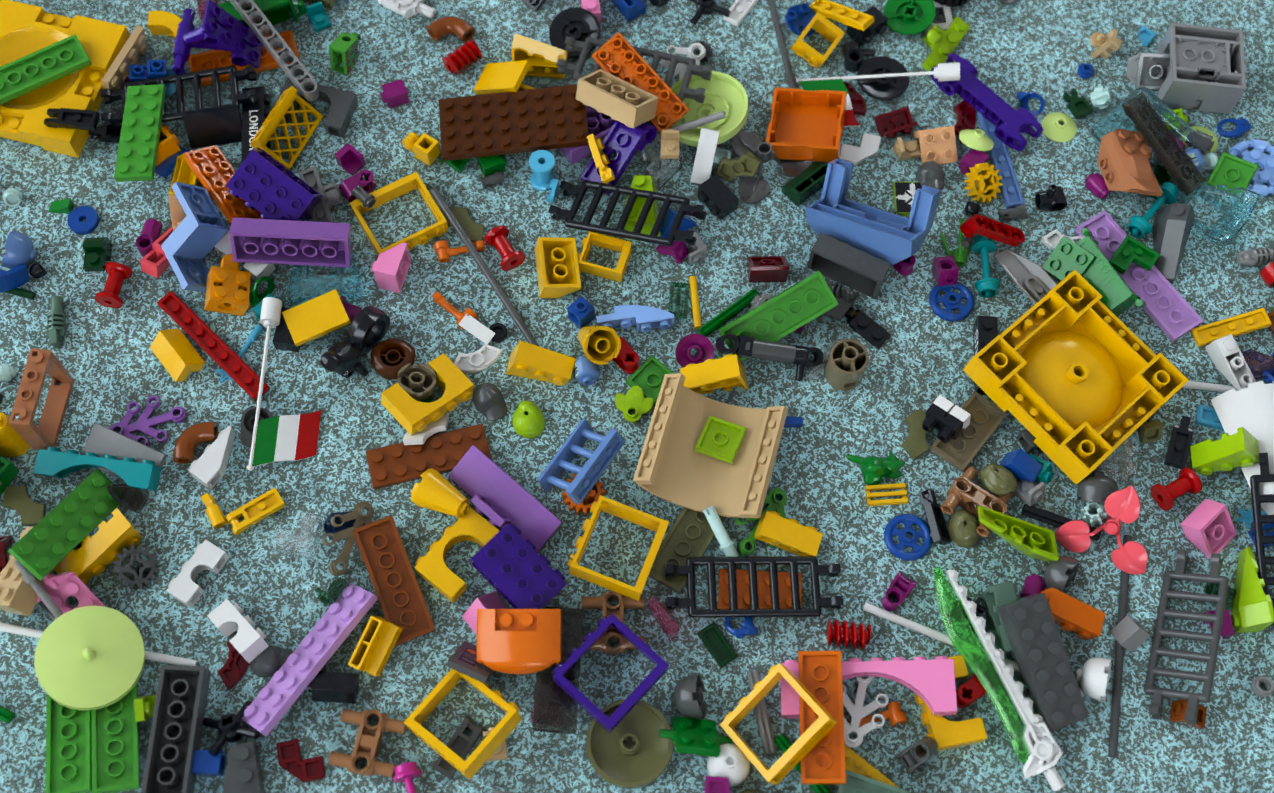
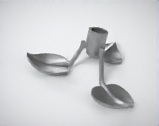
[732,130,813,204]

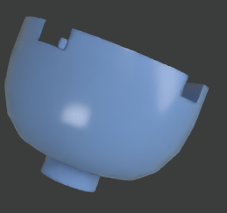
[2,231,37,269]

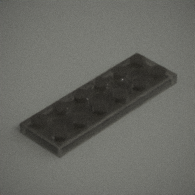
[1122,92,1206,196]
[532,606,584,734]

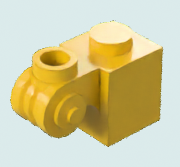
[402,132,441,166]

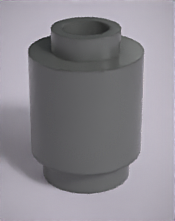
[1185,130,1215,153]

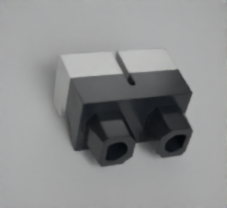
[922,395,971,443]

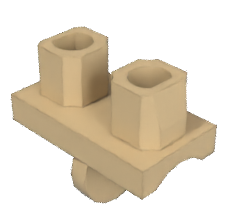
[1090,29,1123,60]

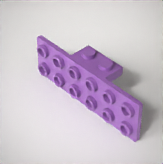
[449,445,562,553]

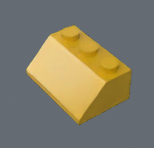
[534,237,581,298]

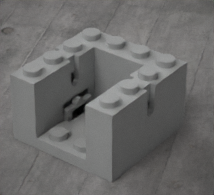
[1157,23,1246,114]

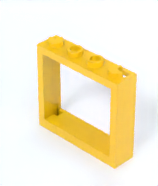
[350,172,449,256]
[567,495,669,601]
[720,663,837,785]
[403,669,522,780]

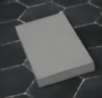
[81,423,167,492]

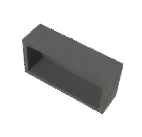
[807,233,890,299]

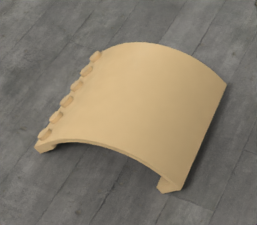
[633,373,788,518]

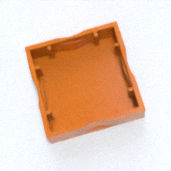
[765,87,847,162]

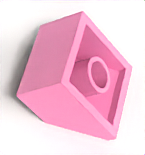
[372,242,411,293]
[1181,499,1237,560]

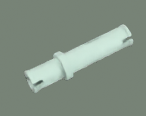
[702,505,739,557]

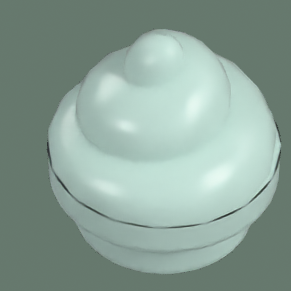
[1202,152,1219,170]
[2,188,23,207]
[0,363,18,383]

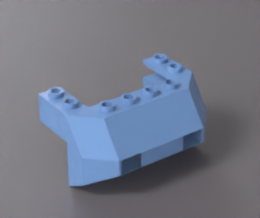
[806,159,941,265]

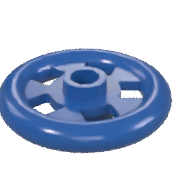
[929,282,974,321]
[884,514,932,561]

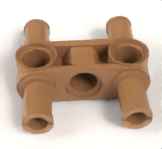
[941,466,1013,537]
[582,591,645,655]
[328,708,407,778]

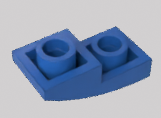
[129,60,167,82]
[155,146,189,179]
[0,264,29,293]

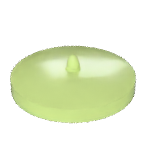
[670,71,749,147]
[34,606,145,711]

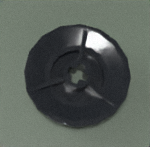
[549,7,600,59]
[857,56,909,100]

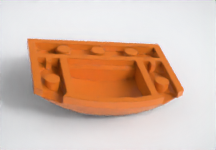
[476,609,562,674]

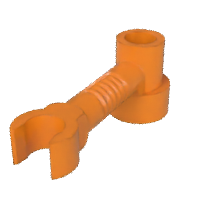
[433,240,485,263]
[432,291,479,330]
[849,701,908,727]

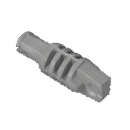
[1236,248,1274,266]

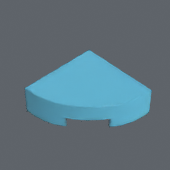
[1138,25,1157,48]
[547,178,559,204]

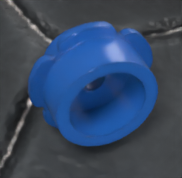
[1077,63,1095,79]

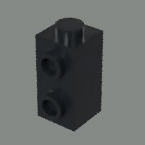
[308,671,359,704]

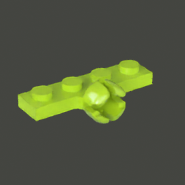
[921,16,970,71]

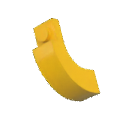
[147,11,182,46]

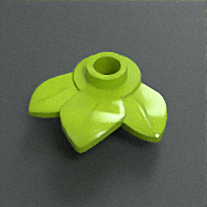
[615,385,654,423]

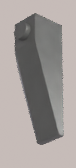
[1152,203,1195,281]

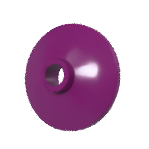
[675,333,714,368]

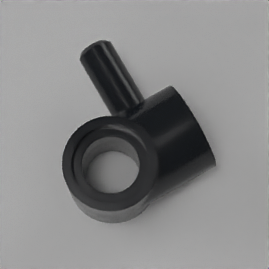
[843,41,876,72]
[1035,184,1067,211]

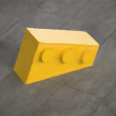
[511,33,568,79]
[506,340,575,386]
[680,354,749,394]

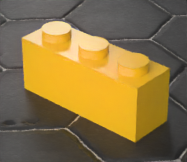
[754,511,823,557]

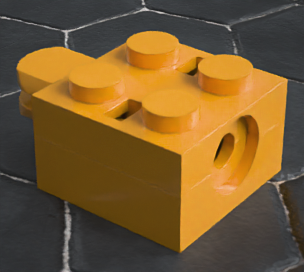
[205,254,251,316]

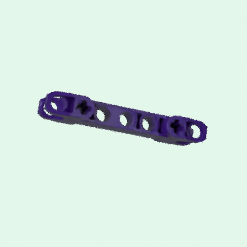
[930,53,1043,152]

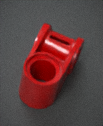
[612,337,639,374]
[956,670,994,708]

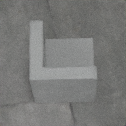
[1111,615,1151,652]

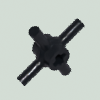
[689,0,731,25]
[203,701,260,756]

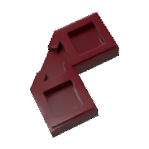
[276,739,326,783]

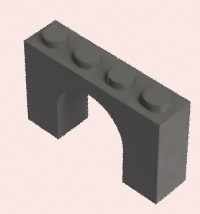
[277,78,358,138]

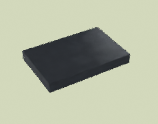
[182,105,242,148]

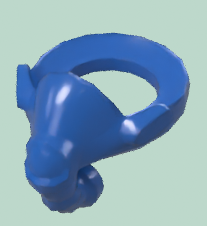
[1017,91,1045,116]
[1217,117,1251,139]
[725,617,758,638]

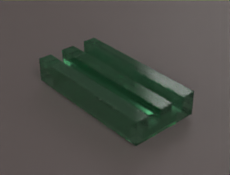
[668,282,690,319]

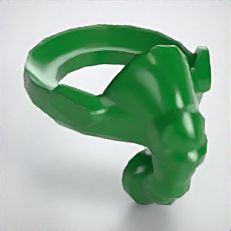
[249,276,274,308]

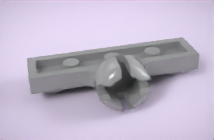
[298,166,343,223]

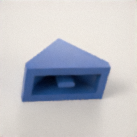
[659,208,697,238]
[1000,448,1043,483]

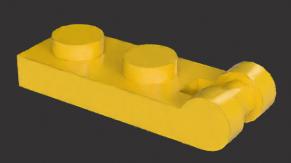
[225,487,286,535]

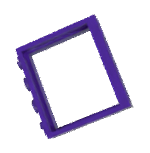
[553,614,669,733]

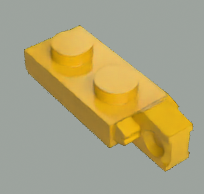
[587,133,615,184]

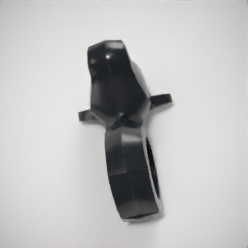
[320,305,390,378]

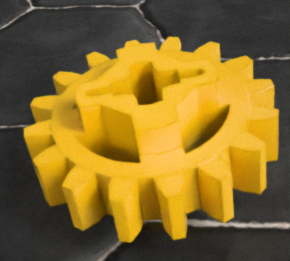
[964,163,1003,203]

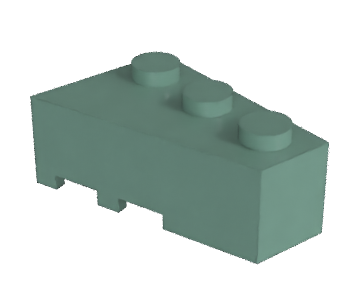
[980,581,1017,656]

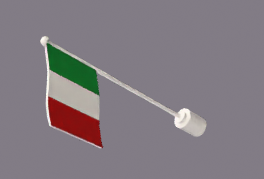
[796,62,960,127]
[246,297,321,471]

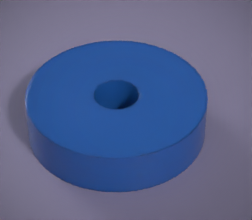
[67,206,100,235]

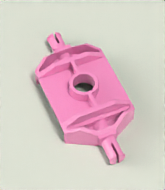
[37,571,105,614]

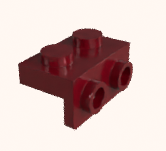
[873,106,918,139]

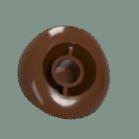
[370,338,416,379]

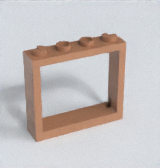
[8,348,74,451]

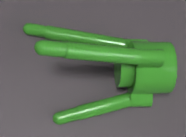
[940,218,970,267]

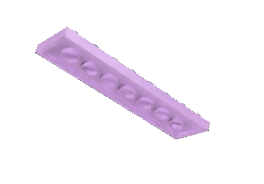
[1075,210,1203,343]
[242,583,378,737]

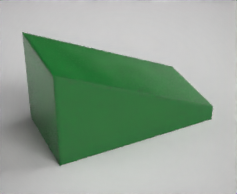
[49,198,75,214]

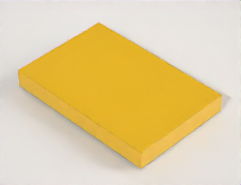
[473,60,531,95]
[282,289,351,347]

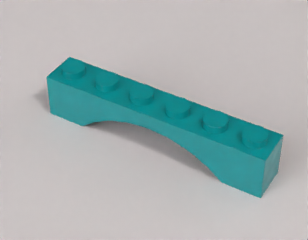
[33,447,162,492]

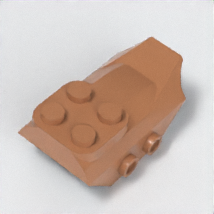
[1097,129,1163,197]

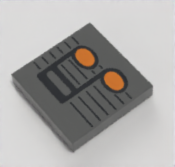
[447,641,495,683]

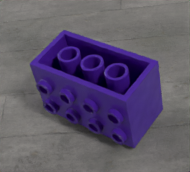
[226,149,323,221]
[468,523,567,609]

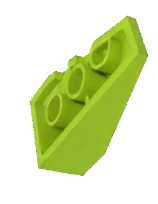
[977,505,1059,562]
[1230,547,1274,633]

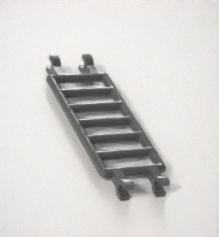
[557,36,712,103]
[1144,550,1229,725]

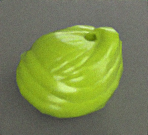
[512,400,545,439]

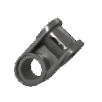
[895,736,938,775]

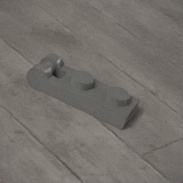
[432,716,485,780]

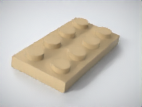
[102,25,148,90]

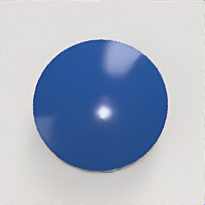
[785,3,815,36]

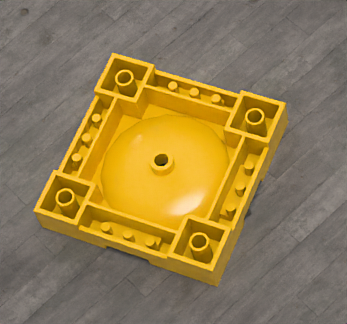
[0,0,130,158]
[963,270,1189,485]

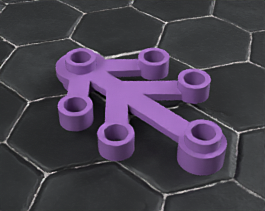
[109,395,187,446]

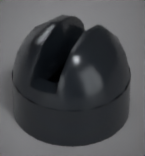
[964,201,981,217]
[29,262,47,279]

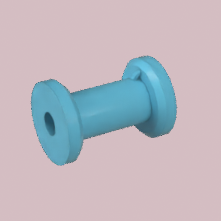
[529,150,556,191]

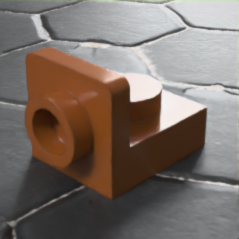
[1170,700,1207,729]

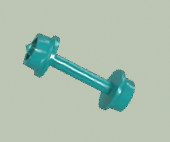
[1127,182,1179,238]
[971,235,1000,298]

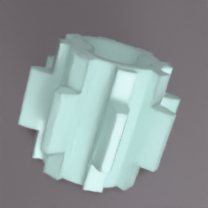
[1090,86,1112,110]
[1081,502,1108,527]

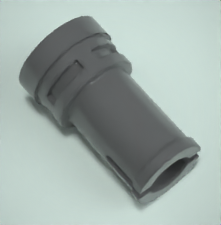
[998,204,1027,222]

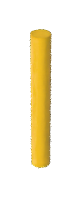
[689,276,702,329]

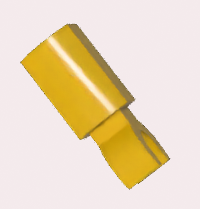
[201,492,228,529]

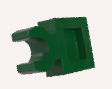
[1063,88,1094,120]

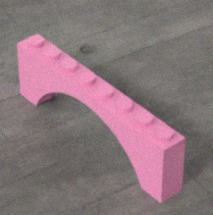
[780,656,957,719]

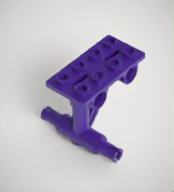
[172,0,263,74]

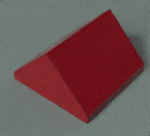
[747,256,789,283]

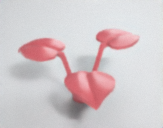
[1055,485,1148,574]

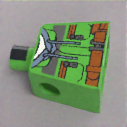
[329,32,361,76]

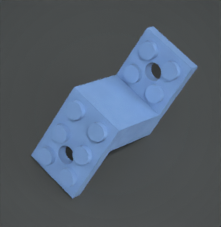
[161,182,228,293]

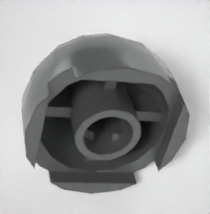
[1077,471,1119,502]
[1041,556,1079,594]
[671,675,707,719]

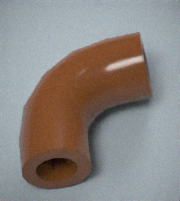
[426,16,475,42]
[173,421,218,464]

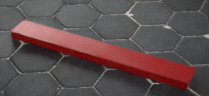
[157,290,270,402]

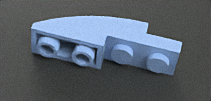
[596,305,675,333]

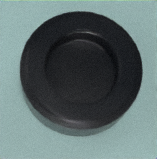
[489,323,508,342]

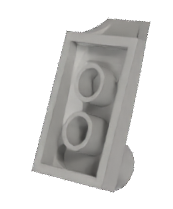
[1126,52,1170,90]

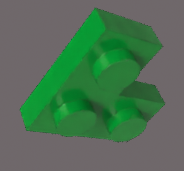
[1109,235,1160,274]

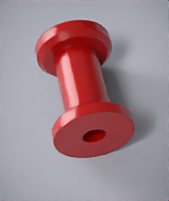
[484,225,525,271]
[94,262,133,308]
[1150,467,1202,511]

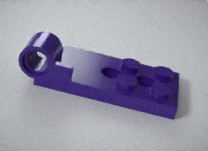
[580,121,657,196]

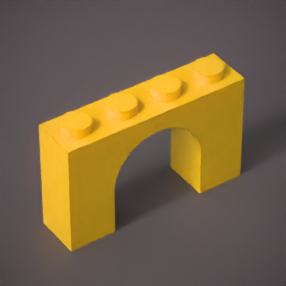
[381,353,474,435]
[414,507,499,603]
[914,654,987,751]

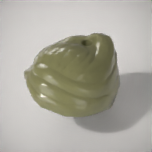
[979,463,1018,496]
[948,509,981,548]

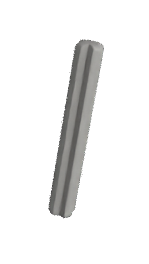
[747,670,776,755]

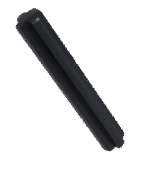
[1021,504,1101,541]

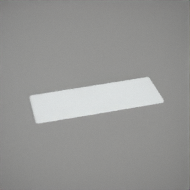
[459,315,495,345]

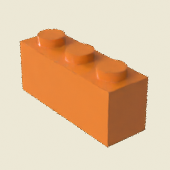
[1041,587,1106,640]

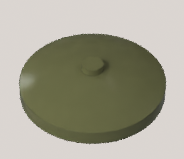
[586,699,673,788]

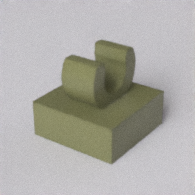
[1138,419,1163,444]

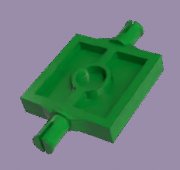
[659,716,732,757]

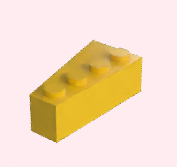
[54,508,143,585]

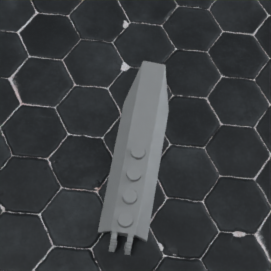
[994,248,1058,304]

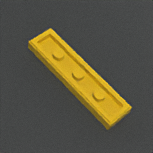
[810,0,875,31]
[1190,307,1272,347]

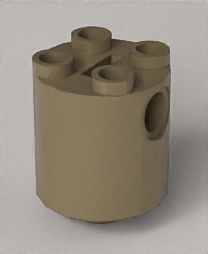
[824,339,869,391]

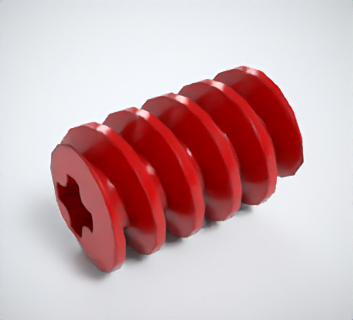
[442,39,482,75]
[826,618,871,650]

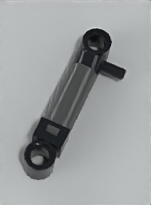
[716,333,823,381]

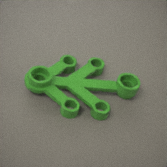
[734,488,787,556]

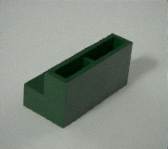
[782,162,828,207]

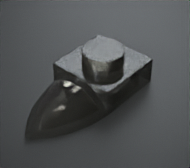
[107,484,149,514]

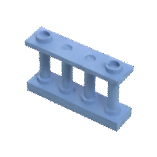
[537,418,625,505]

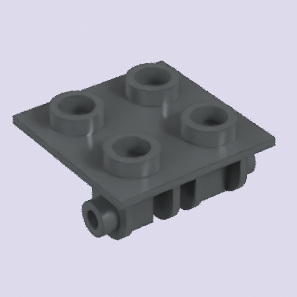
[823,279,860,321]

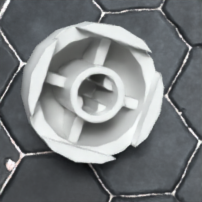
[1076,657,1112,701]
[707,743,750,788]

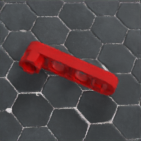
[960,214,1025,247]

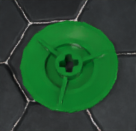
[884,0,936,35]

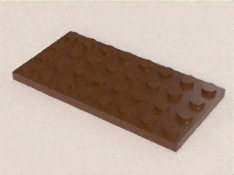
[439,84,589,161]

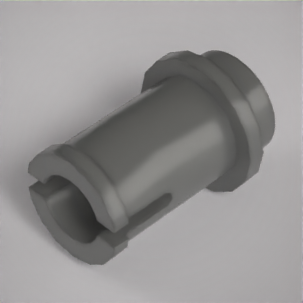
[480,170,505,189]
[352,185,376,208]

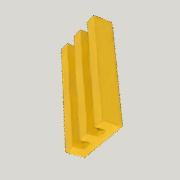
[865,483,908,506]

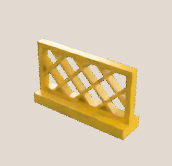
[249,86,323,170]

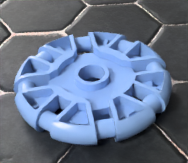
[1230,139,1274,196]

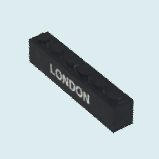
[241,86,271,164]

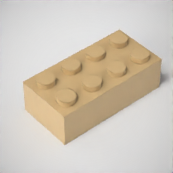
[575,69,659,128]
[0,526,55,616]

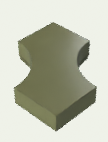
[715,151,763,182]
[447,207,484,243]
[901,408,930,461]
[3,486,46,526]

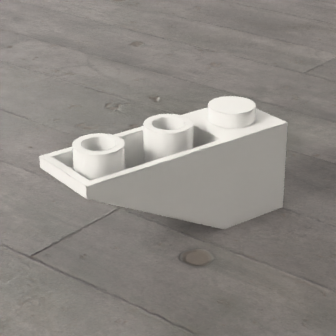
[1205,334,1256,391]
[188,425,236,490]

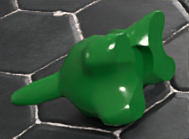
[846,451,905,485]

